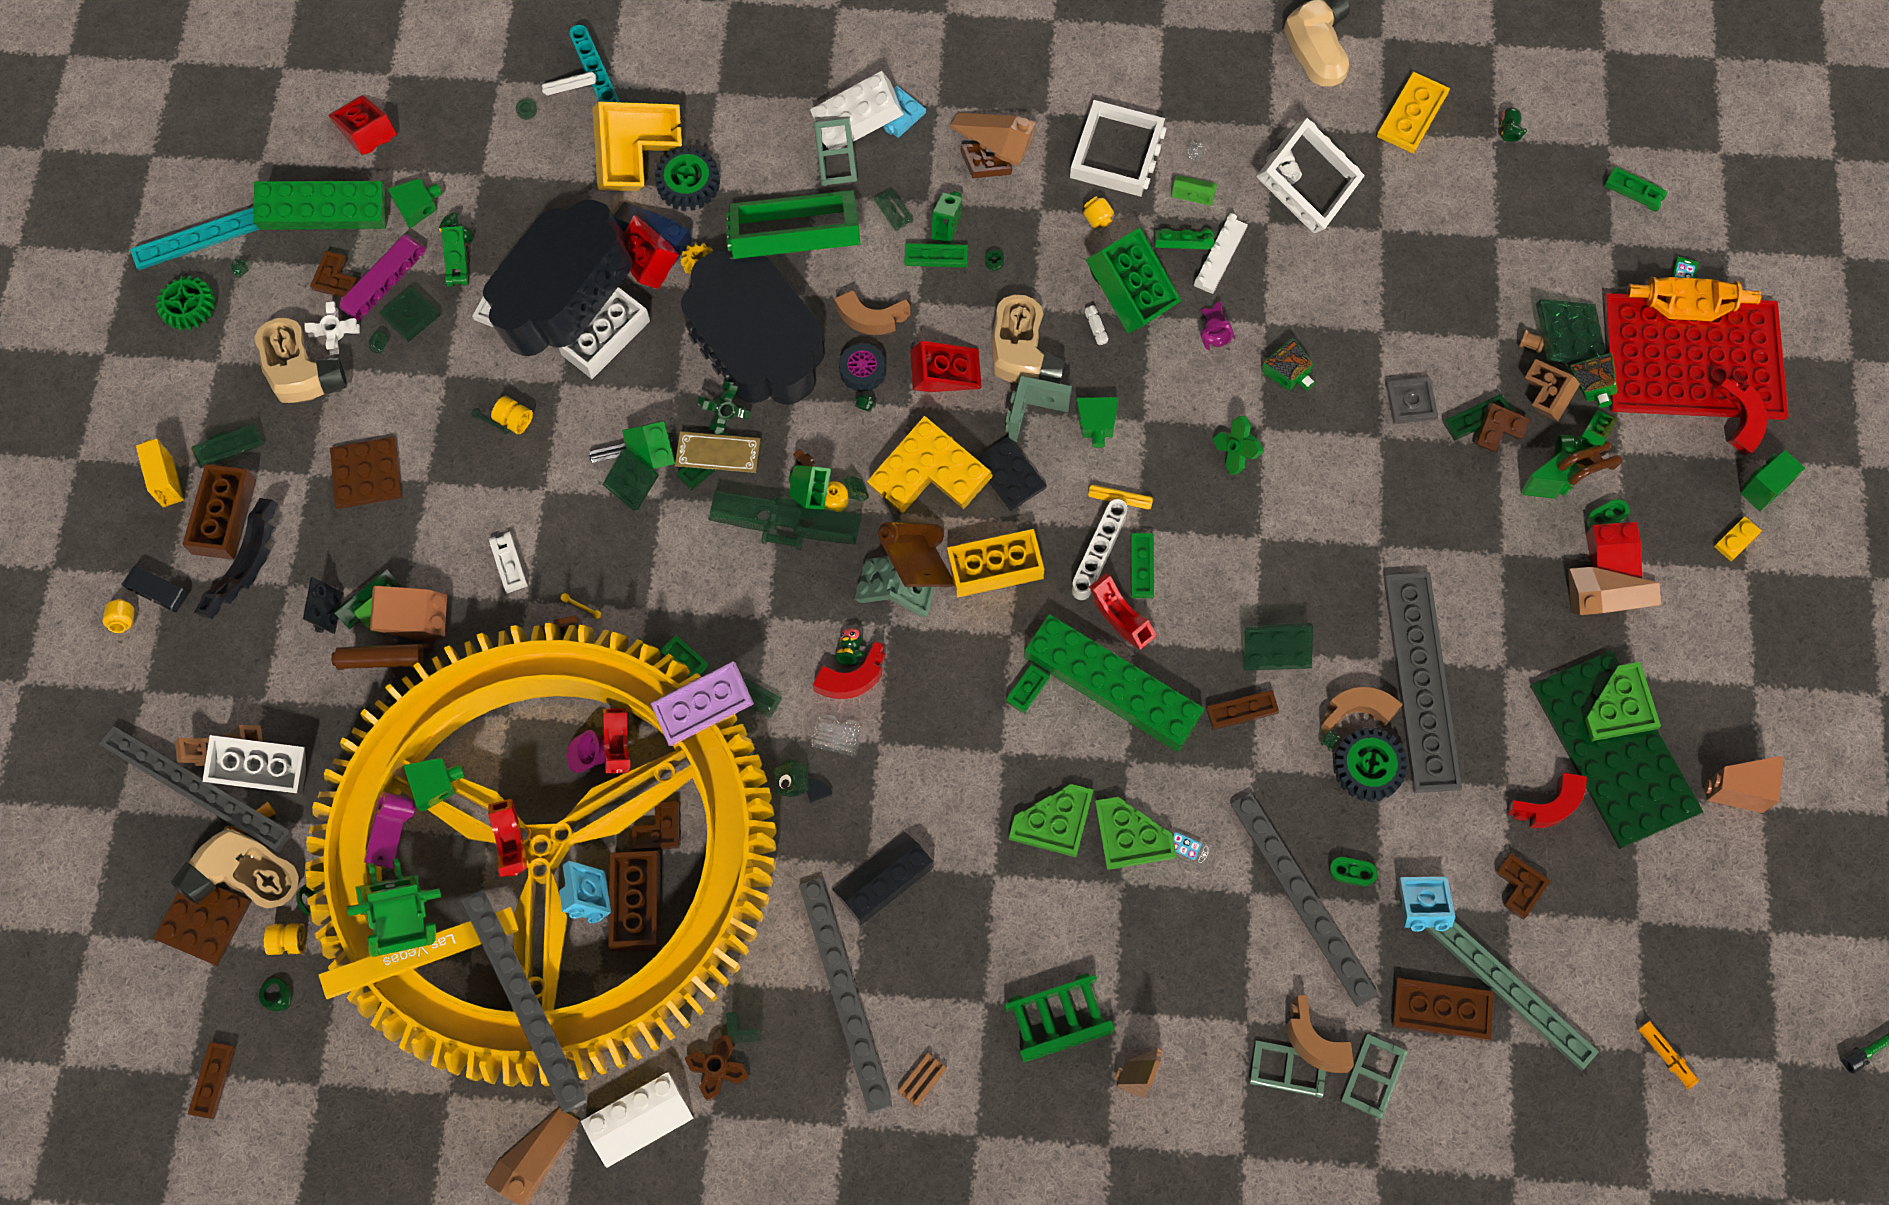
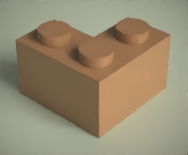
[1525,359,1580,422]

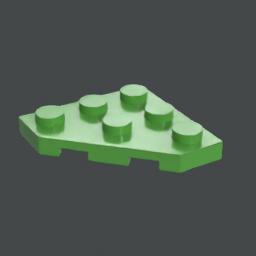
[1585,662,1661,741]
[1009,784,1093,857]
[1095,797,1177,870]

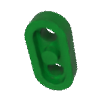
[1587,499,1630,529]
[1329,857,1378,887]

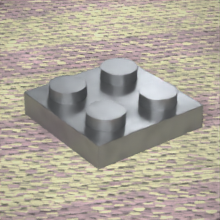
[1386,377,1438,424]

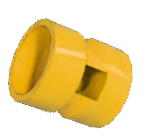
[491,396,533,434]
[264,923,306,955]

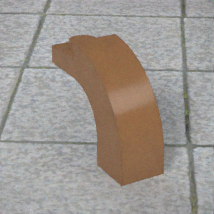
[834,290,911,335]
[1320,687,1403,735]
[175,725,263,766]
[1286,995,1354,1073]

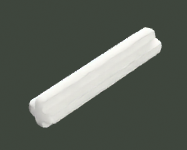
[542,72,596,95]

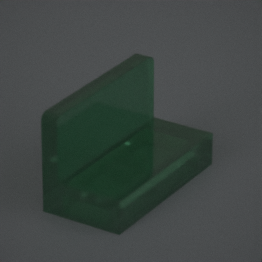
[742,677,782,719]
[726,1011,762,1044]

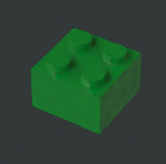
[1740,450,1805,512]

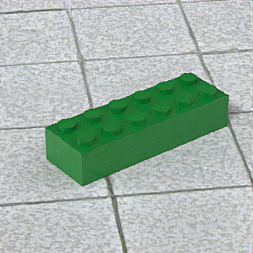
[253,181,386,230]

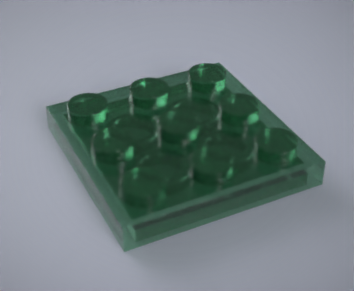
[1536,299,1606,363]

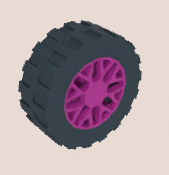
[839,343,886,392]

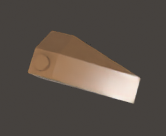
[950,113,1036,166]
[1568,567,1661,615]
[1115,1048,1162,1098]
[485,1108,580,1205]

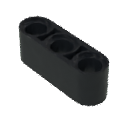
[121,566,188,613]

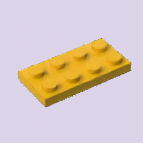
[1377,72,1450,154]

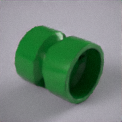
[1555,435,1593,464]

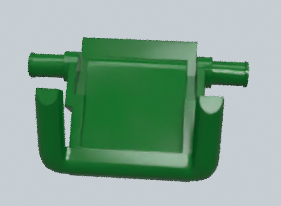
[346,858,441,957]

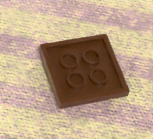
[330,437,402,509]
[153,886,251,966]

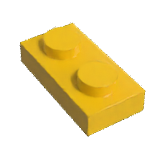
[1714,516,1762,562]

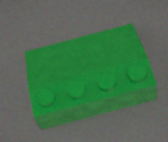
[1086,227,1181,334]

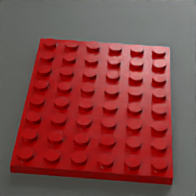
[1604,293,1789,420]

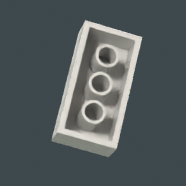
[810,71,904,150]
[559,287,650,379]

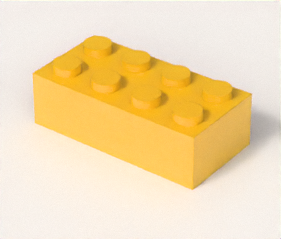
[947,529,1044,598]

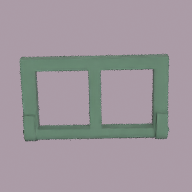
[813,118,858,186]
[1341,1034,1408,1120]
[1249,1041,1326,1098]

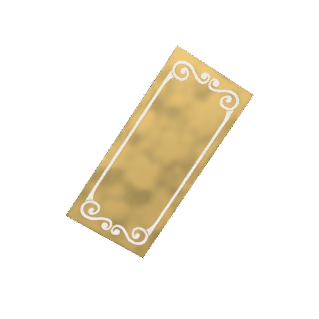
[675,432,761,473]

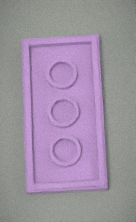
[651,661,754,746]

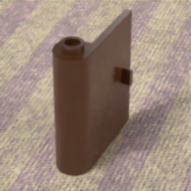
[878,522,954,587]
[331,639,434,670]

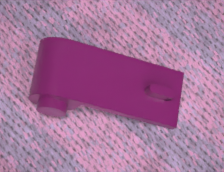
[364,792,416,869]

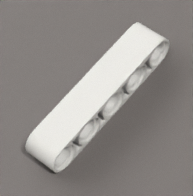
[1072,499,1128,600]

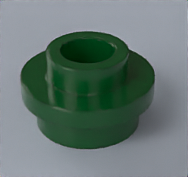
[855,394,876,412]

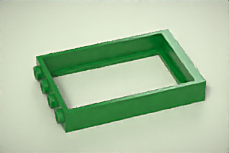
[726,190,861,259]

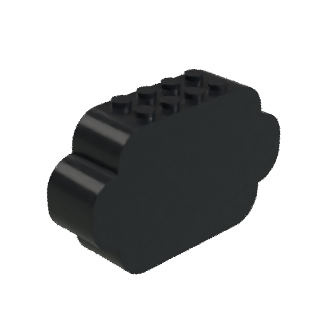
[483,200,633,356]
[681,251,825,405]

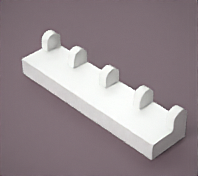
[1194,213,1248,294]

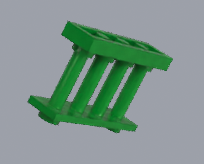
[1004,973,1115,1063]

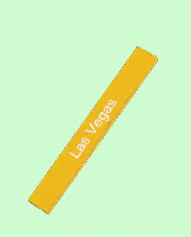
[319,907,519,999]

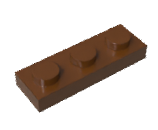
[1206,690,1279,730]
[188,1042,236,1120]

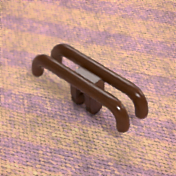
[1558,441,1622,485]

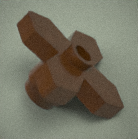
[685,1035,749,1101]

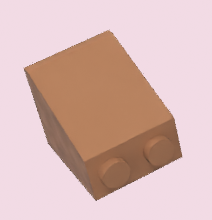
[1704,756,1784,813]

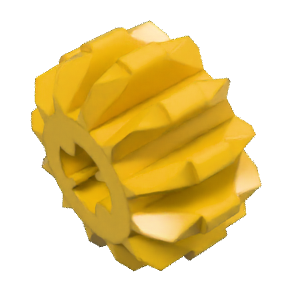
[681,242,713,274]

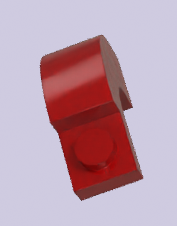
[1714,378,1767,455]
[1089,573,1157,650]
[813,641,886,699]
[602,708,630,773]
[1507,773,1587,828]
[488,798,527,877]

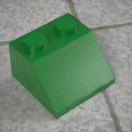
[622,420,675,472]
[1521,450,1582,499]

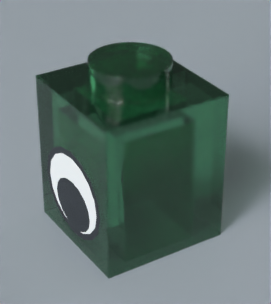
[774,760,810,797]

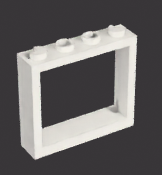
[1070,100,1167,197]
[1256,118,1365,233]

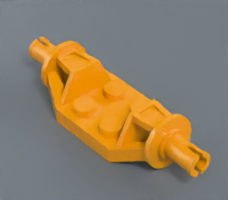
[1627,277,1761,321]

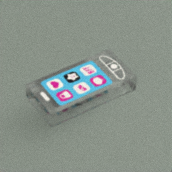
[1169,827,1213,869]

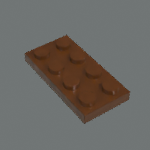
[1392,978,1494,1041]

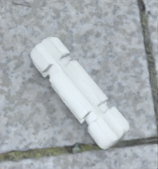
[1085,305,1108,345]

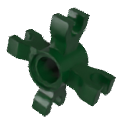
[696,380,751,435]

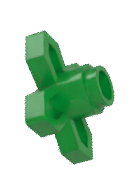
[1213,416,1264,475]

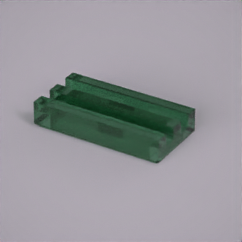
[874,189,913,231]

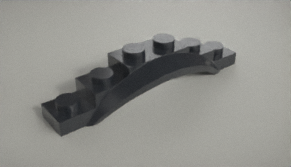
[194,498,278,619]

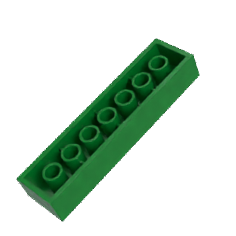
[1024,614,1205,753]

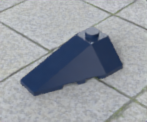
[613,202,692,268]

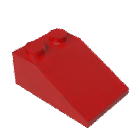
[328,95,397,155]
[624,215,679,289]
[910,341,982,392]
[1586,522,1642,578]

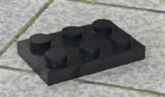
[976,437,1047,511]

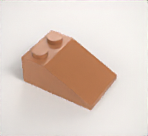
[370,586,447,643]

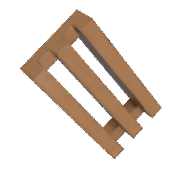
[898,1053,947,1107]

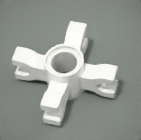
[305,302,360,355]

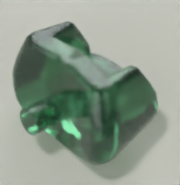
[230,258,249,278]
[369,331,389,354]

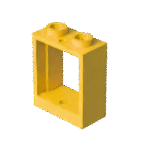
[136,439,184,507]

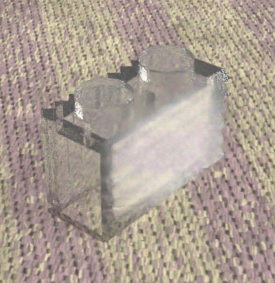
[811,714,863,757]

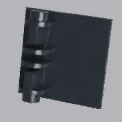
[303,577,343,634]

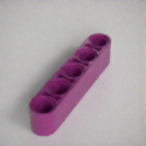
[339,235,425,321]

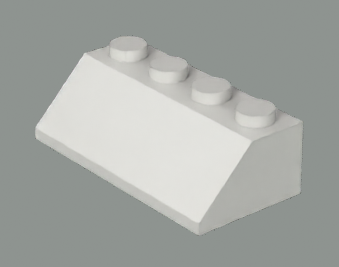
[202,735,306,793]
[581,1072,694,1168]

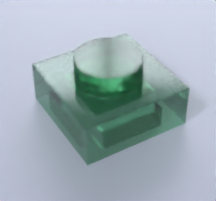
[844,476,869,502]

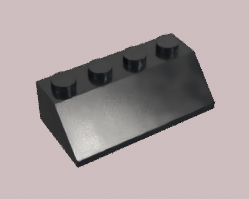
[832,832,934,925]

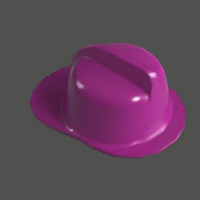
[566,730,605,773]

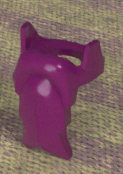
[1200,302,1235,350]

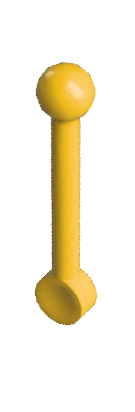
[561,593,601,619]

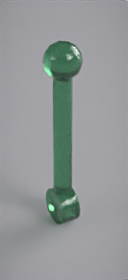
[471,410,510,434]

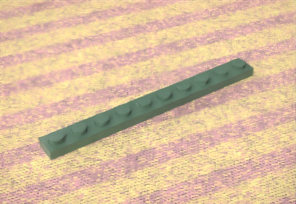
[1396,898,1599,1071]

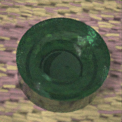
[516,99,537,120]

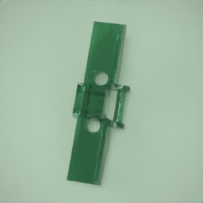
[708,491,862,551]

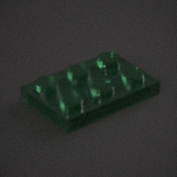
[1243,623,1313,671]

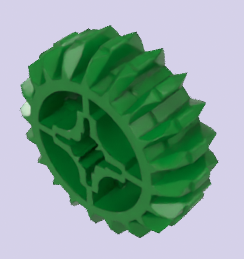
[156,275,216,331]

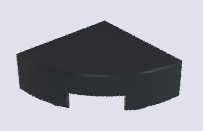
[802,779,832,803]

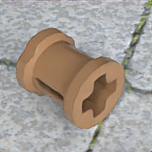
[1519,329,1546,354]

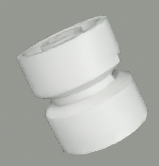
[1266,150,1302,185]

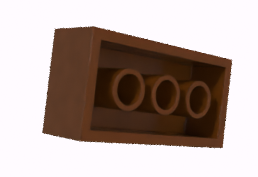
[182,464,256,560]
[609,851,661,952]

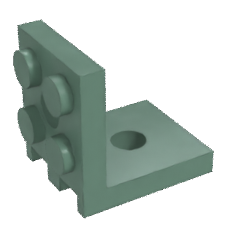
[1005,376,1072,442]
[854,556,935,617]

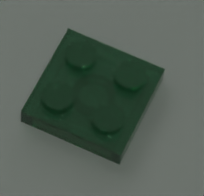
[379,286,440,342]
[602,449,659,511]

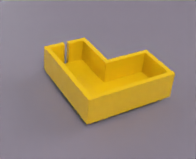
[592,102,682,191]
[867,416,992,514]

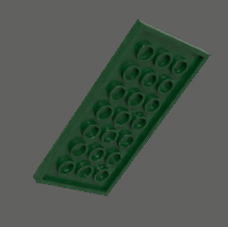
[1530,651,1703,850]

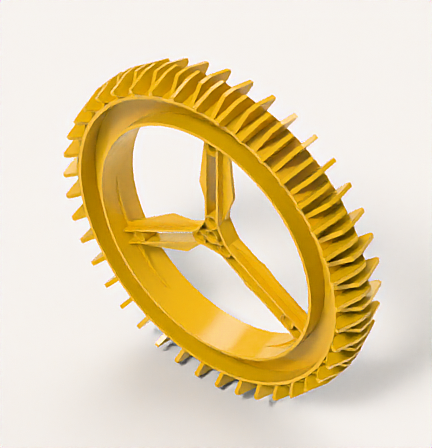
[305,623,776,1086]

